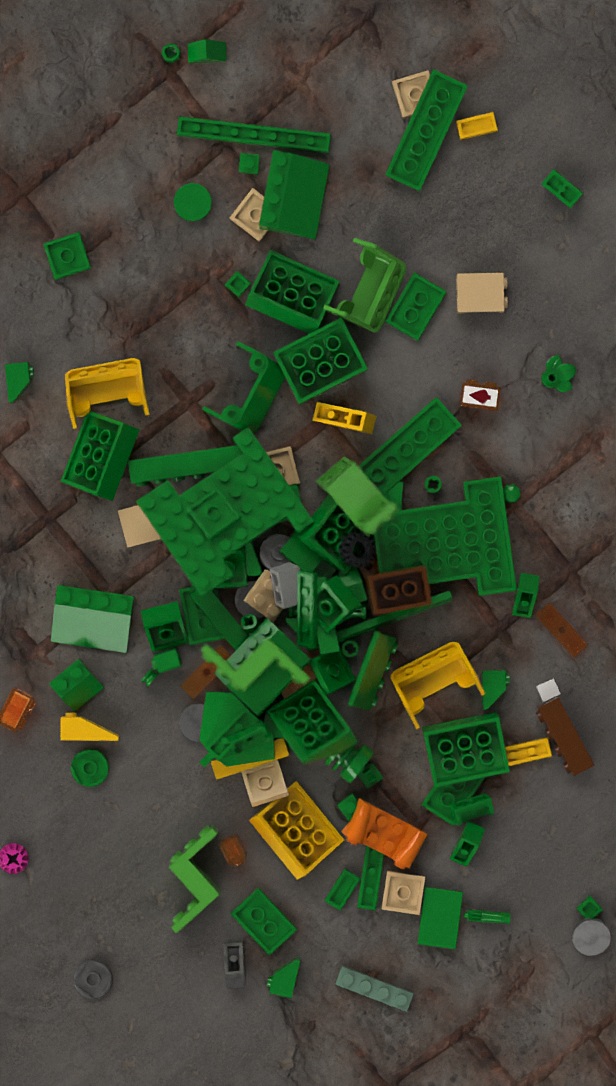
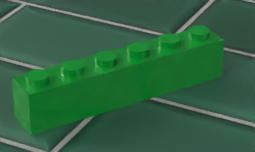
[128,446,242,487]

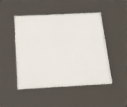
[536,679,560,702]

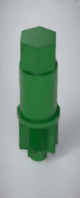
[464,909,511,924]

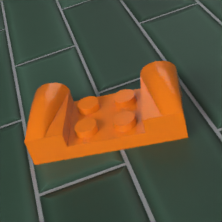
[341,798,428,870]

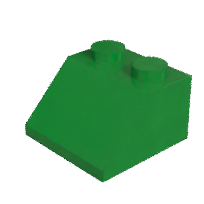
[317,575,361,634]
[141,601,189,652]
[49,658,104,712]

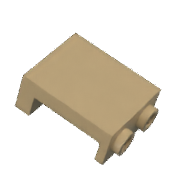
[456,273,508,314]

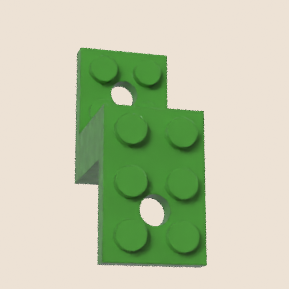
[315,457,397,534]
[201,638,311,691]
[169,824,221,933]

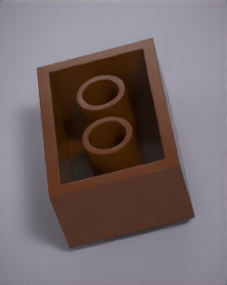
[366,565,432,615]

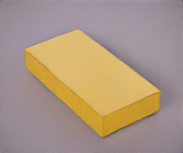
[456,112,498,140]

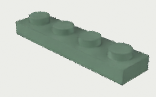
[335,966,414,1012]

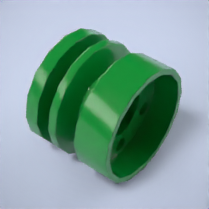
[324,738,374,784]

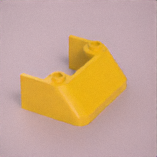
[65,358,149,429]
[391,642,485,729]

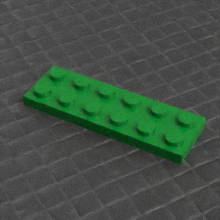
[385,69,468,191]
[358,397,462,493]

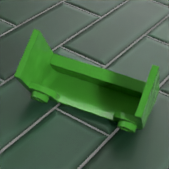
[323,238,406,332]

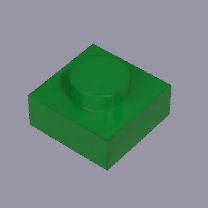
[239,153,260,175]

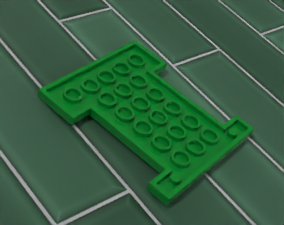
[136,427,314,597]
[373,476,517,596]

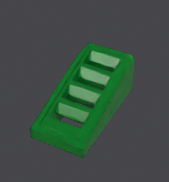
[245,541,262,576]

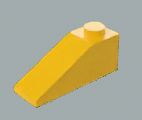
[313,402,377,434]
[60,712,120,741]

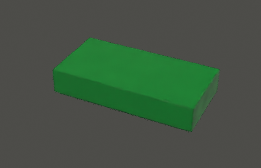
[324,868,361,911]

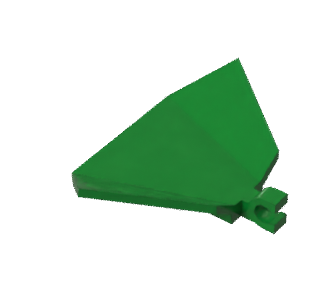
[199,691,275,768]

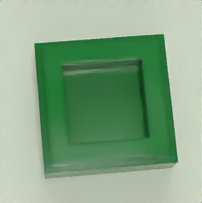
[225,271,252,298]
[576,895,603,919]

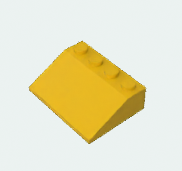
[249,781,344,880]

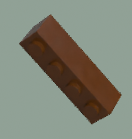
[536,696,595,776]

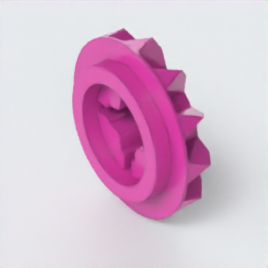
[0,843,29,874]

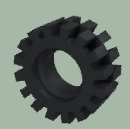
[338,532,376,568]

